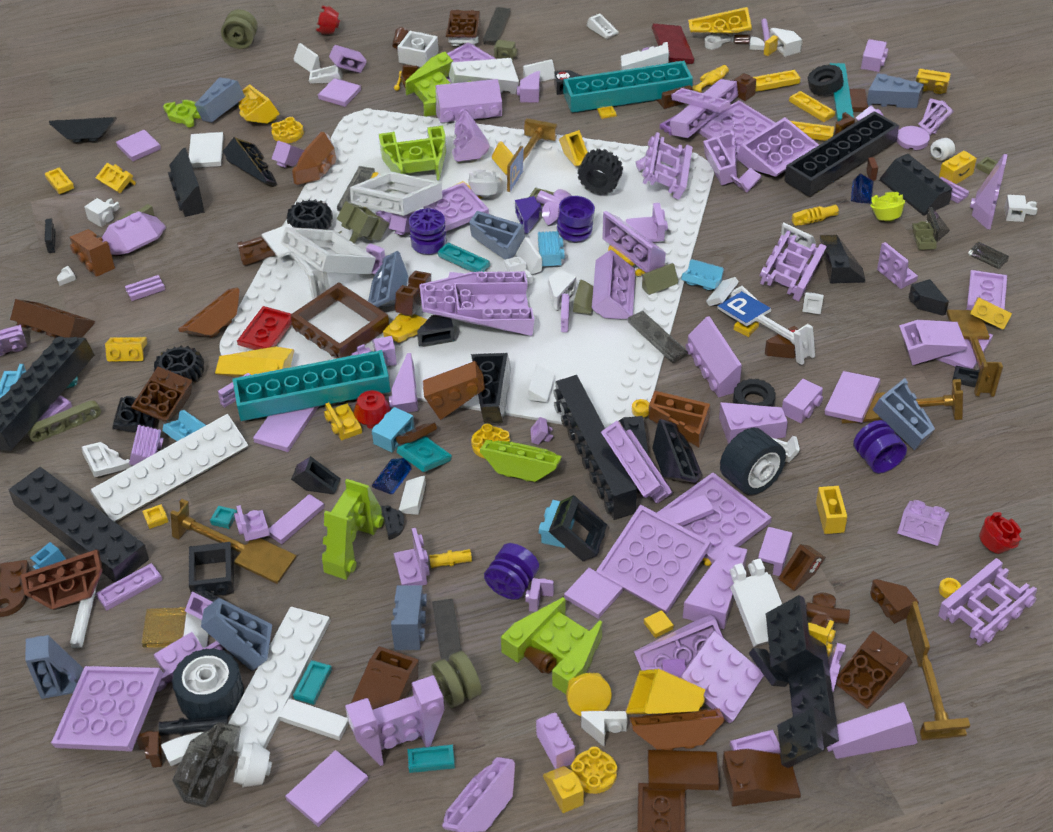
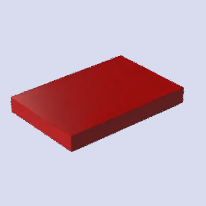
[237,306,292,350]

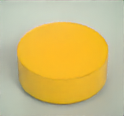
[632,399,649,417]
[939,578,961,598]

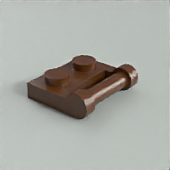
[237,236,276,266]

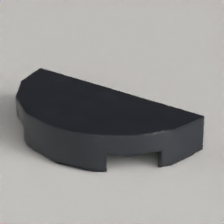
[381,505,405,540]

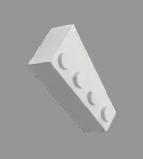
[449,58,519,94]

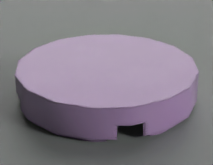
[897,126,930,150]

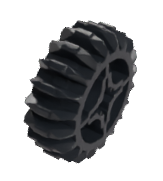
[286,199,333,230]
[154,345,204,382]

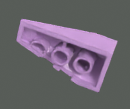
[452,110,490,161]
[970,154,1007,229]
[634,615,723,670]

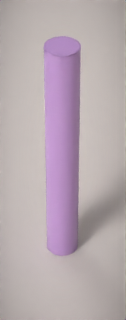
[761,19,770,42]

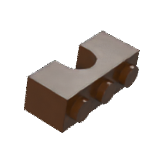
[395,270,432,316]

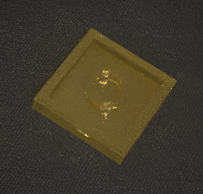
[141,607,187,648]

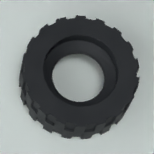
[808,64,844,96]
[733,378,776,407]

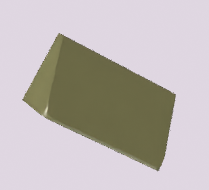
[642,263,678,295]
[573,279,594,314]

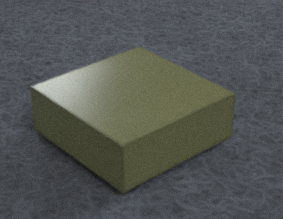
[976,157,998,175]

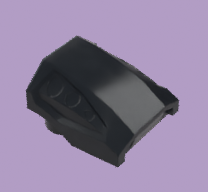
[112,396,156,432]

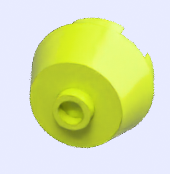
[870,192,905,221]

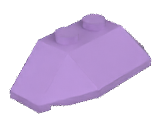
[102,211,166,255]
[442,757,515,832]

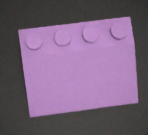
[737,117,819,176]

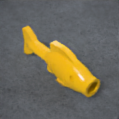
[692,65,729,93]

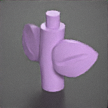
[536,189,572,225]

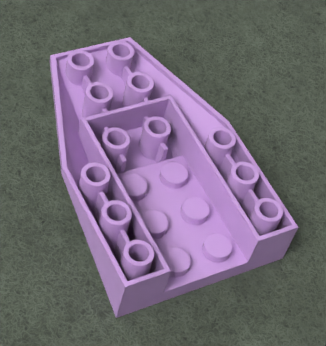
[419,271,534,336]

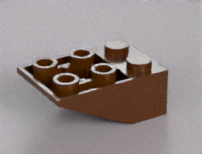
[446,9,481,38]
[131,367,192,422]
[835,630,913,709]
[350,646,419,710]

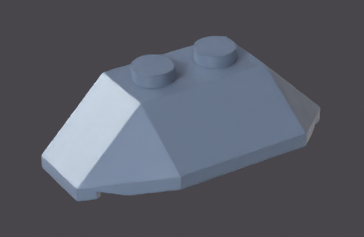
[368,251,408,308]

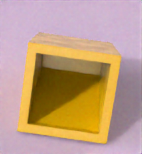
[625,669,706,715]

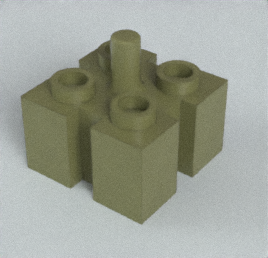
[337,201,389,244]

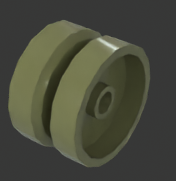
[221,9,258,49]
[431,650,482,708]

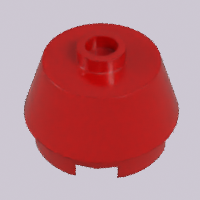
[315,5,340,34]
[353,390,391,429]
[979,512,1022,554]

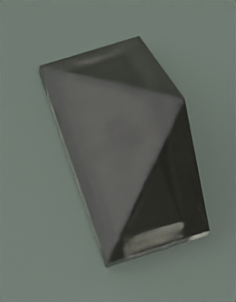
[926,207,950,242]

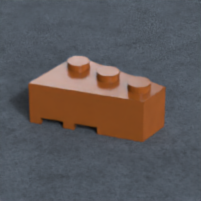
[70,229,115,277]
[423,361,484,420]
[649,391,710,447]

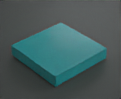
[396,436,452,472]

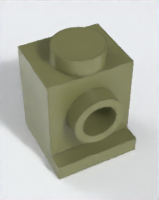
[494,40,518,61]

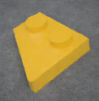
[383,313,427,343]

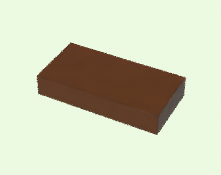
[849,89,868,112]
[396,422,437,444]

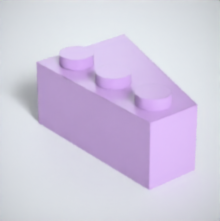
[719,402,788,444]

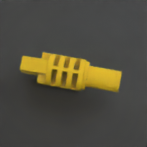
[792,205,839,226]

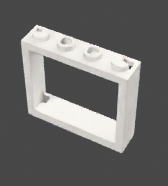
[350,171,442,216]
[281,227,376,274]

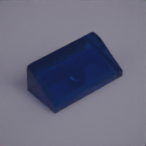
[851,173,873,204]
[371,458,412,494]

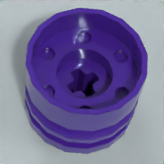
[557,196,595,242]
[409,208,447,254]
[853,420,907,473]
[484,543,539,600]

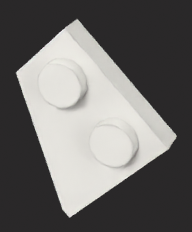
[82,442,131,477]

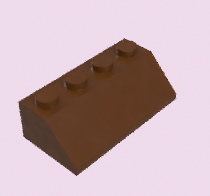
[10,299,95,338]

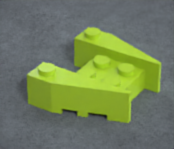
[405,51,472,117]
[379,125,446,180]
[322,479,384,580]
[501,597,602,694]

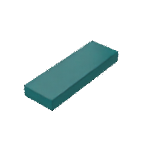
[438,242,490,272]

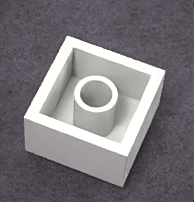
[398,31,439,67]

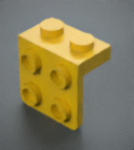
[916,68,951,94]

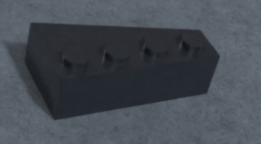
[471,353,511,423]

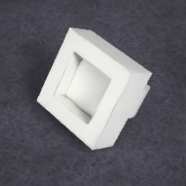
[803,292,824,314]

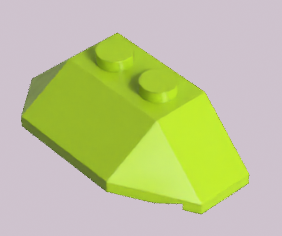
[480,440,562,482]

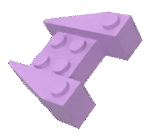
[345,675,444,766]

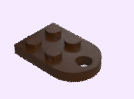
[0,560,29,617]

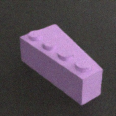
[683,545,747,629]

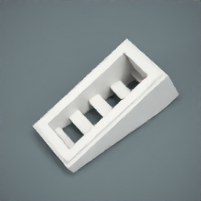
[587,14,619,39]
[309,65,343,83]

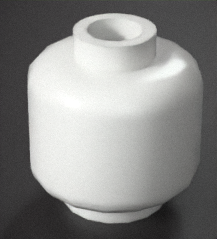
[930,138,955,161]

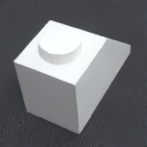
[770,28,802,57]
[548,269,576,310]

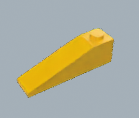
[688,7,752,34]
[239,84,280,123]
[215,347,294,378]

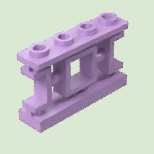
[642,132,693,200]
[760,231,827,301]
[601,420,672,504]
[938,558,1037,646]

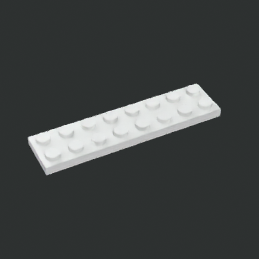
[90,414,248,522]
[216,606,330,757]

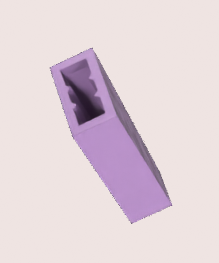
[827,702,917,759]

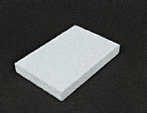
[189,132,224,168]

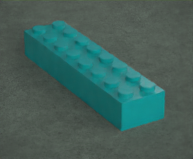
[563,61,693,112]
[233,350,391,421]

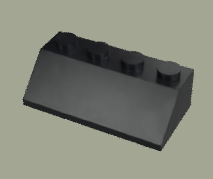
[168,148,205,217]
[880,154,953,216]

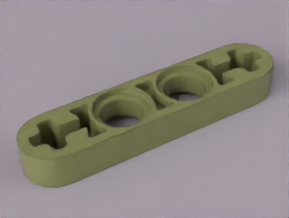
[27,401,101,442]

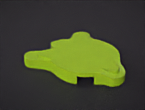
[163,100,201,127]

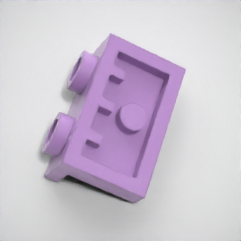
[234,505,269,541]

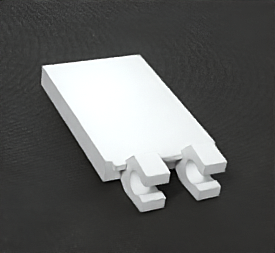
[729,558,782,647]

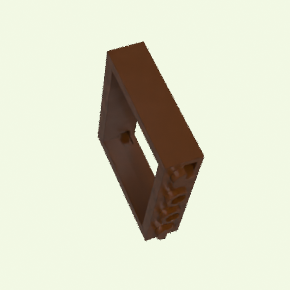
[290,282,389,359]

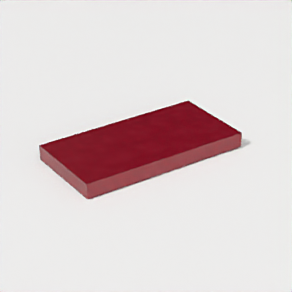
[652,23,695,64]

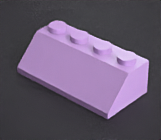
[436,79,502,123]
[602,211,666,273]
[592,250,635,319]
[686,316,742,398]

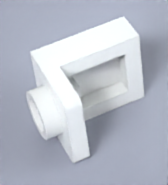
[773,436,799,463]

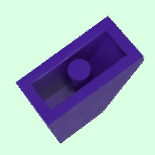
[515,196,542,234]

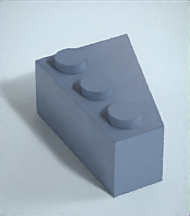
[391,585,427,650]
[25,635,84,699]

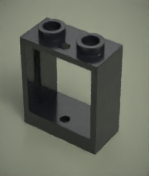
[548,495,607,562]
[189,542,234,596]

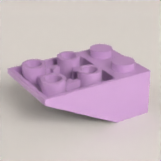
[899,320,967,365]

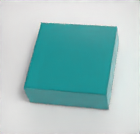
[210,506,237,529]

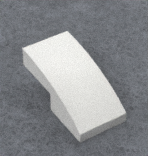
[504,256,533,284]
[161,732,215,766]

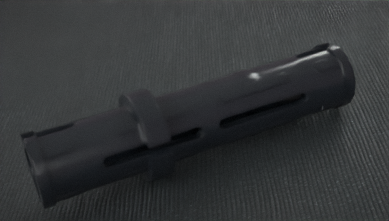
[158,715,228,736]

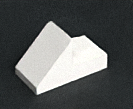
[581,711,627,746]

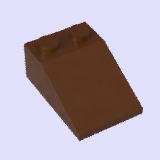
[722,749,801,807]

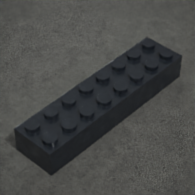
[784,111,899,196]
[0,337,95,451]
[553,375,637,520]
[8,467,149,582]

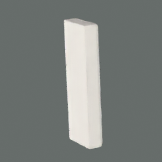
[279,699,349,741]

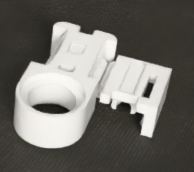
[705,33,734,49]

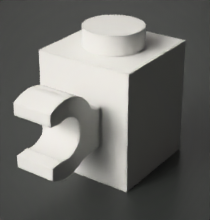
[1004,195,1037,222]
[84,198,120,227]

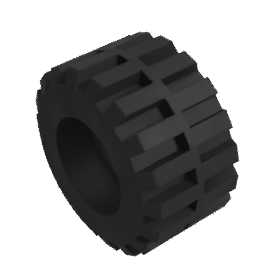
[577,148,623,195]

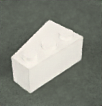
[621,42,669,70]

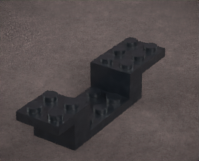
[765,595,839,768]

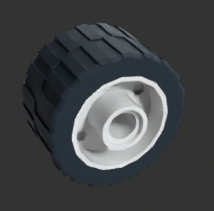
[720,427,786,495]
[172,648,244,719]

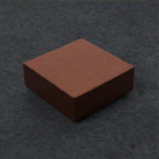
[866,157,878,181]

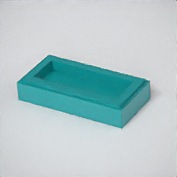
[293,660,332,705]
[407,744,455,773]

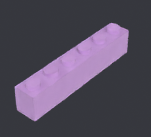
[670,79,738,138]

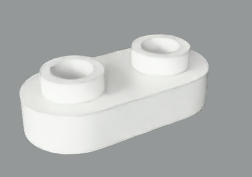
[448,36,478,46]

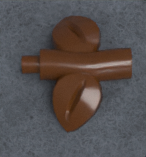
[806,592,850,629]

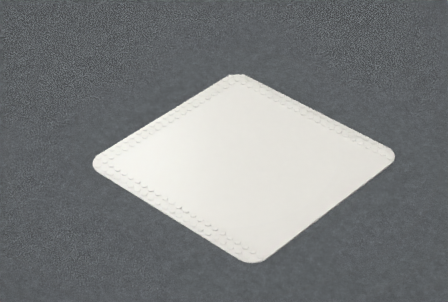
[219,108,714,429]

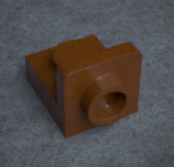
[400,65,418,87]
[834,112,855,136]
[136,731,163,768]

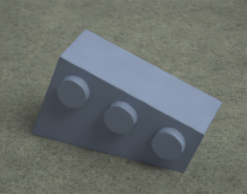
[867,73,924,108]
[194,77,245,122]
[469,211,525,260]
[873,378,935,450]
[201,598,272,671]

